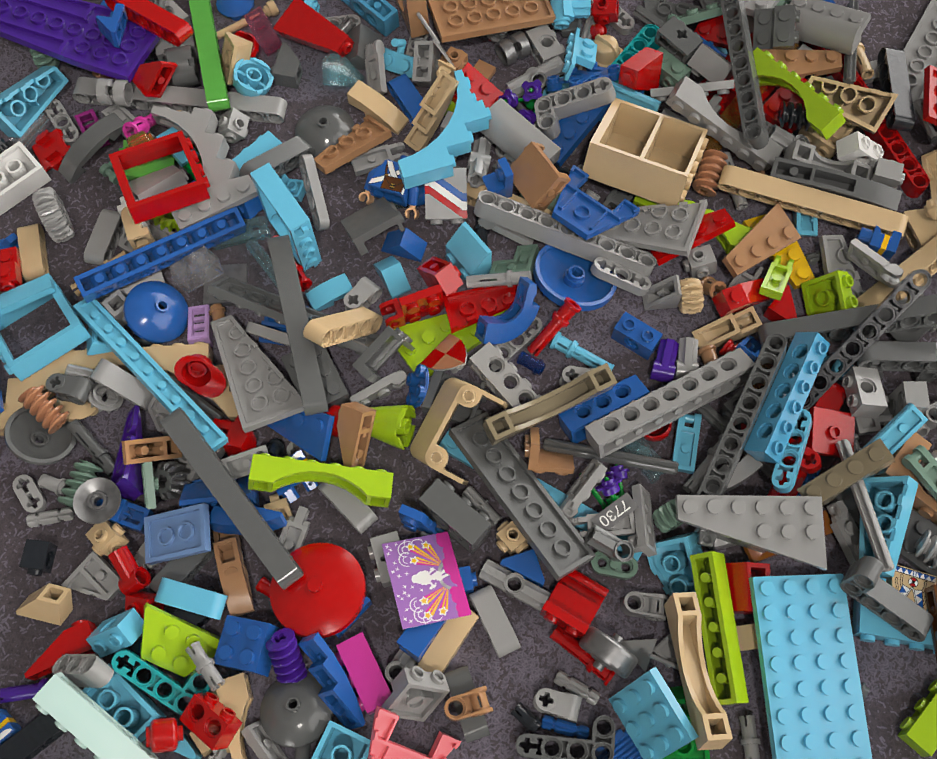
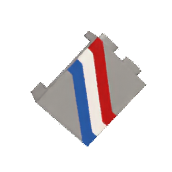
[425,168,468,225]

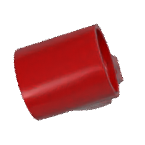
[108,545,151,595]

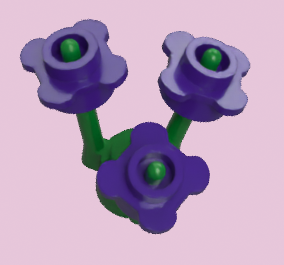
[498,79,543,125]
[576,464,630,510]

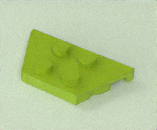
[140,603,220,677]

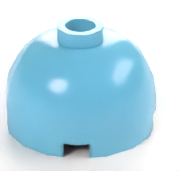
[232,58,274,97]

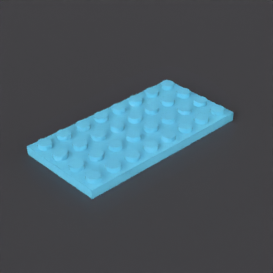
[749,574,872,759]

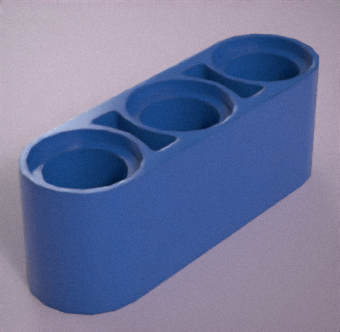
[387,73,423,126]

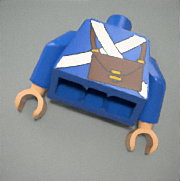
[359,155,419,220]

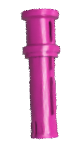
[122,113,157,140]

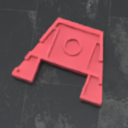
[368,706,461,759]

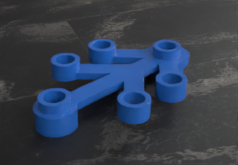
[546,61,620,92]

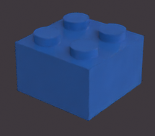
[214,615,281,677]

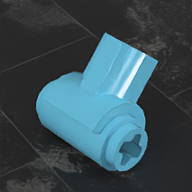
[550,0,591,30]

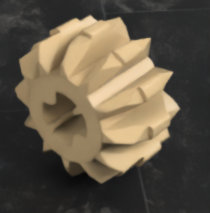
[678,278,704,315]

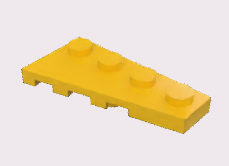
[742,214,815,289]

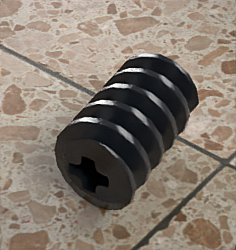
[777,101,816,132]

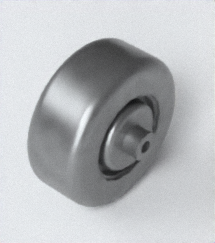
[579,626,638,678]

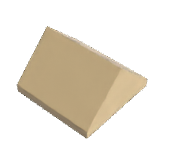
[221,32,253,85]

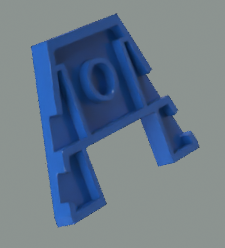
[552,165,640,240]

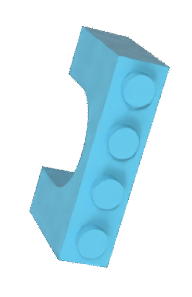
[852,578,935,654]

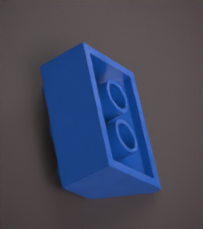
[179,476,259,514]

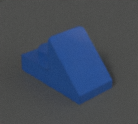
[96,3,128,48]
[482,157,514,198]

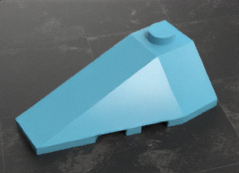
[647,532,703,596]

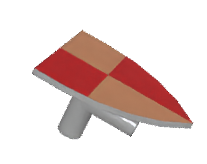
[420,334,467,374]

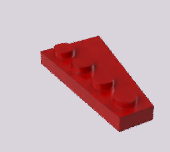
[647,208,736,266]
[443,285,518,334]

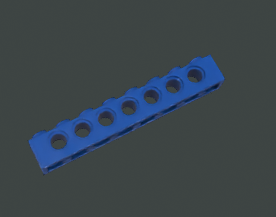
[73,206,246,303]

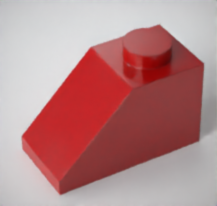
[132,61,178,98]

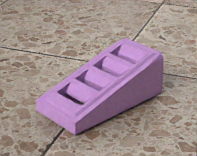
[187,304,213,347]

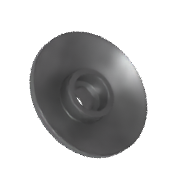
[73,477,121,524]

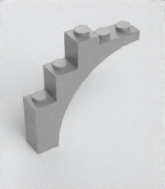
[150,106,240,184]

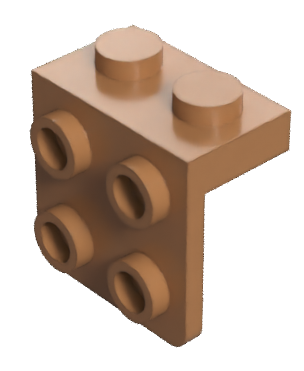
[524,427,575,476]

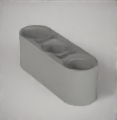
[84,209,123,266]
[89,358,153,411]
[317,482,378,534]
[469,584,521,658]
[52,654,114,688]

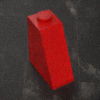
[618,47,664,90]

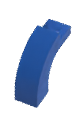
[475,277,540,344]

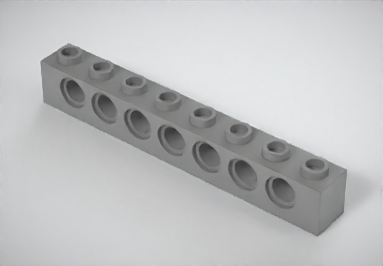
[585,348,755,459]

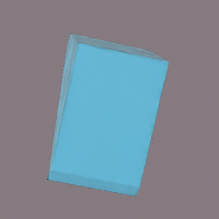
[373,256,411,299]

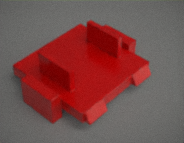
[32,128,70,172]

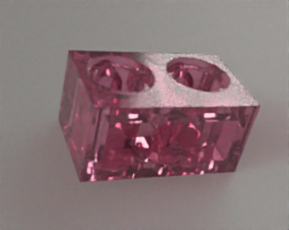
[244,6,282,56]

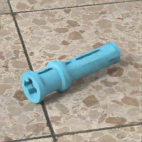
[549,332,615,371]

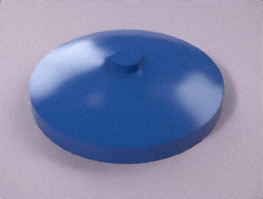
[533,244,617,311]

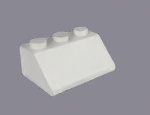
[0,141,51,216]

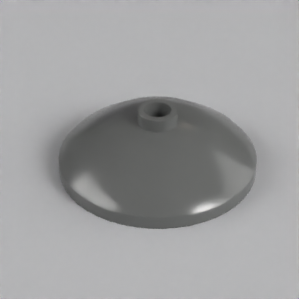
[295,105,354,157]
[4,407,77,465]
[260,673,333,748]

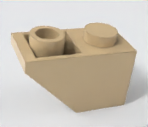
[16,583,73,626]

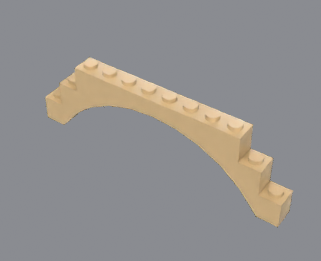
[0,342,238,436]

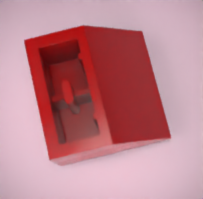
[726,562,770,615]

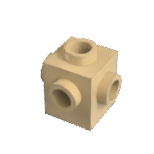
[85,521,129,556]
[496,521,529,556]

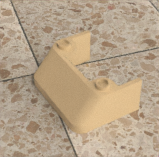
[410,378,509,485]

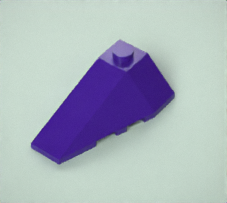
[111,405,144,501]

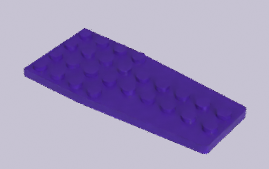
[0,0,160,83]

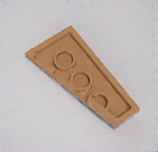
[314,115,392,174]

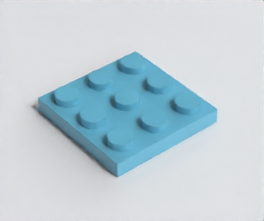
[608,667,699,759]

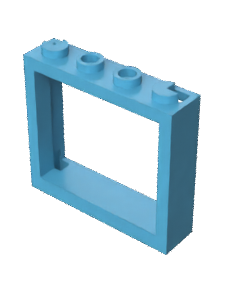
[250,163,322,271]
[0,279,91,381]

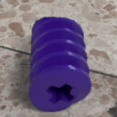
[265,628,308,683]

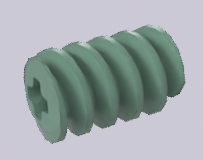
[57,459,104,508]

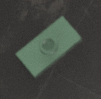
[141,461,159,509]

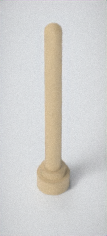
[216,0,280,40]

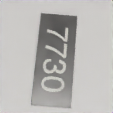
[590,493,639,531]

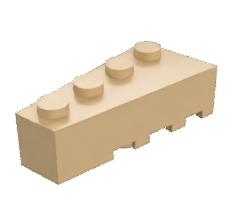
[808,75,899,134]

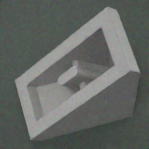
[642,275,682,310]

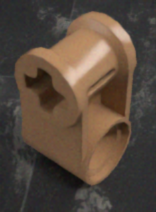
[444,686,494,722]

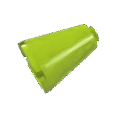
[370,405,416,450]

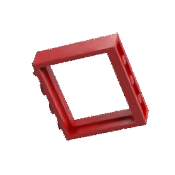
[108,130,210,224]

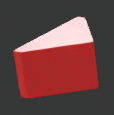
[763,285,797,322]

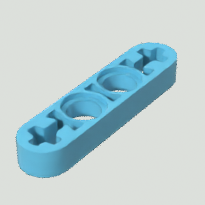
[772,409,812,493]

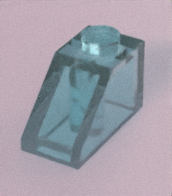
[322,53,365,87]

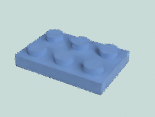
[144,503,211,565]

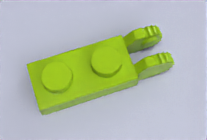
[759,255,795,300]

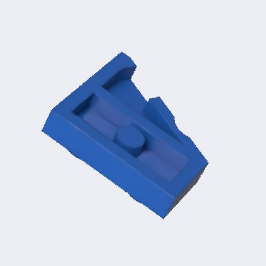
[398,504,445,535]

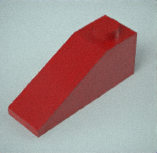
[712,278,773,318]
[24,619,97,681]

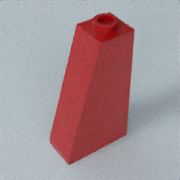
[273,0,355,58]

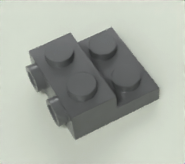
[753,5,800,51]

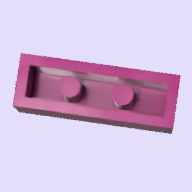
[335,632,392,715]

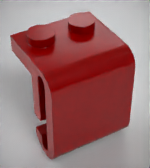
[540,570,609,639]

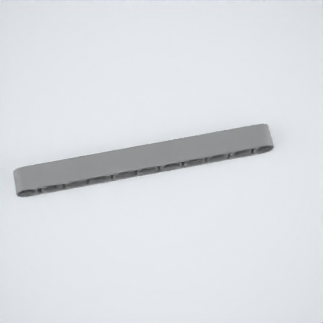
[72,77,287,124]

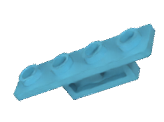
[562,28,597,81]

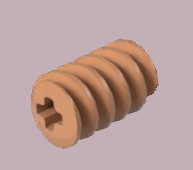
[692,149,728,197]
[18,385,70,434]

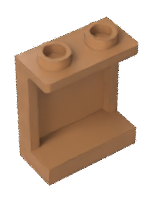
[510,141,571,210]

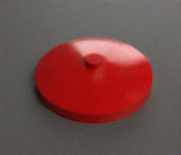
[270,543,366,638]

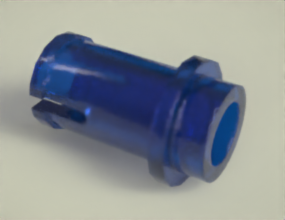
[517,351,546,375]

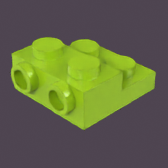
[801,270,858,316]

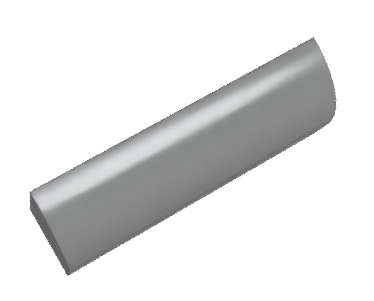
[480,98,561,164]

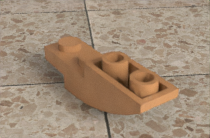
[213,531,255,617]

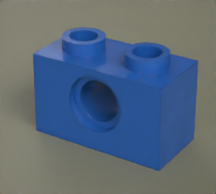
[611,312,663,360]

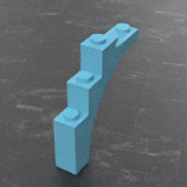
[398,69,492,189]

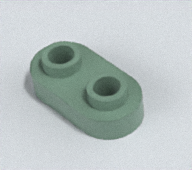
[590,551,638,580]

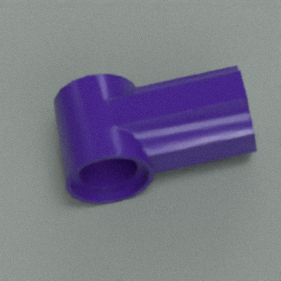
[650,338,679,384]

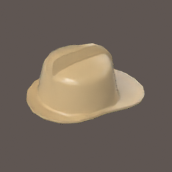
[593,34,623,68]

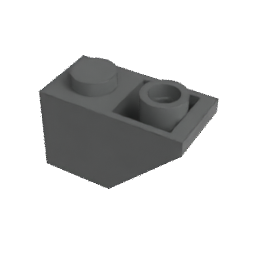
[271,41,303,89]

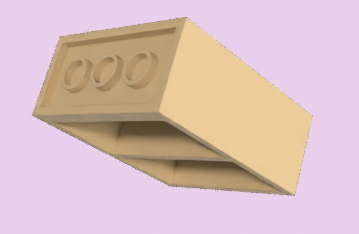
[583,98,709,206]

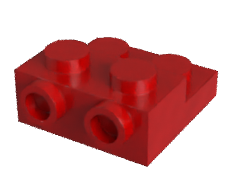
[0,246,23,292]

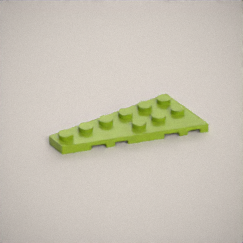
[394,309,508,377]

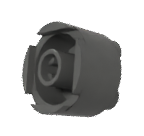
[164,45,201,87]

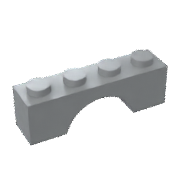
[784,140,873,180]

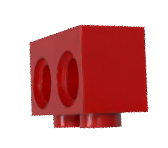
[179,692,243,751]

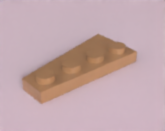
[760,49,842,87]
[722,203,802,278]

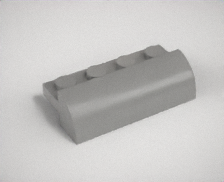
[786,0,871,56]

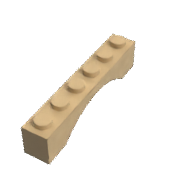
[664,592,733,750]
[213,673,253,759]

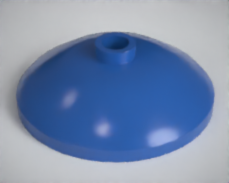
[123,281,188,343]

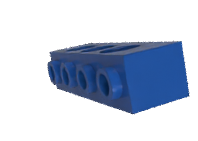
[558,375,650,443]

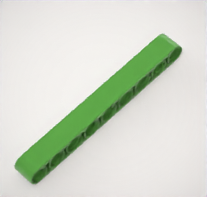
[189,0,231,112]

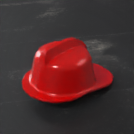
[174,354,226,398]

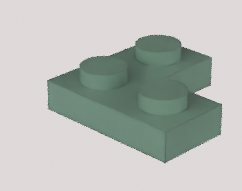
[489,244,540,281]

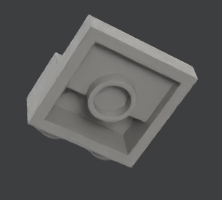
[381,666,450,722]

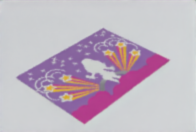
[382,532,472,629]

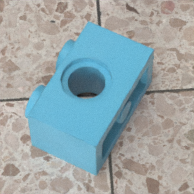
[86,608,144,658]

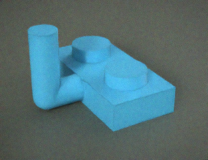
[384,38,414,78]

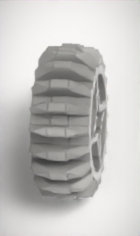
[32,187,75,243]

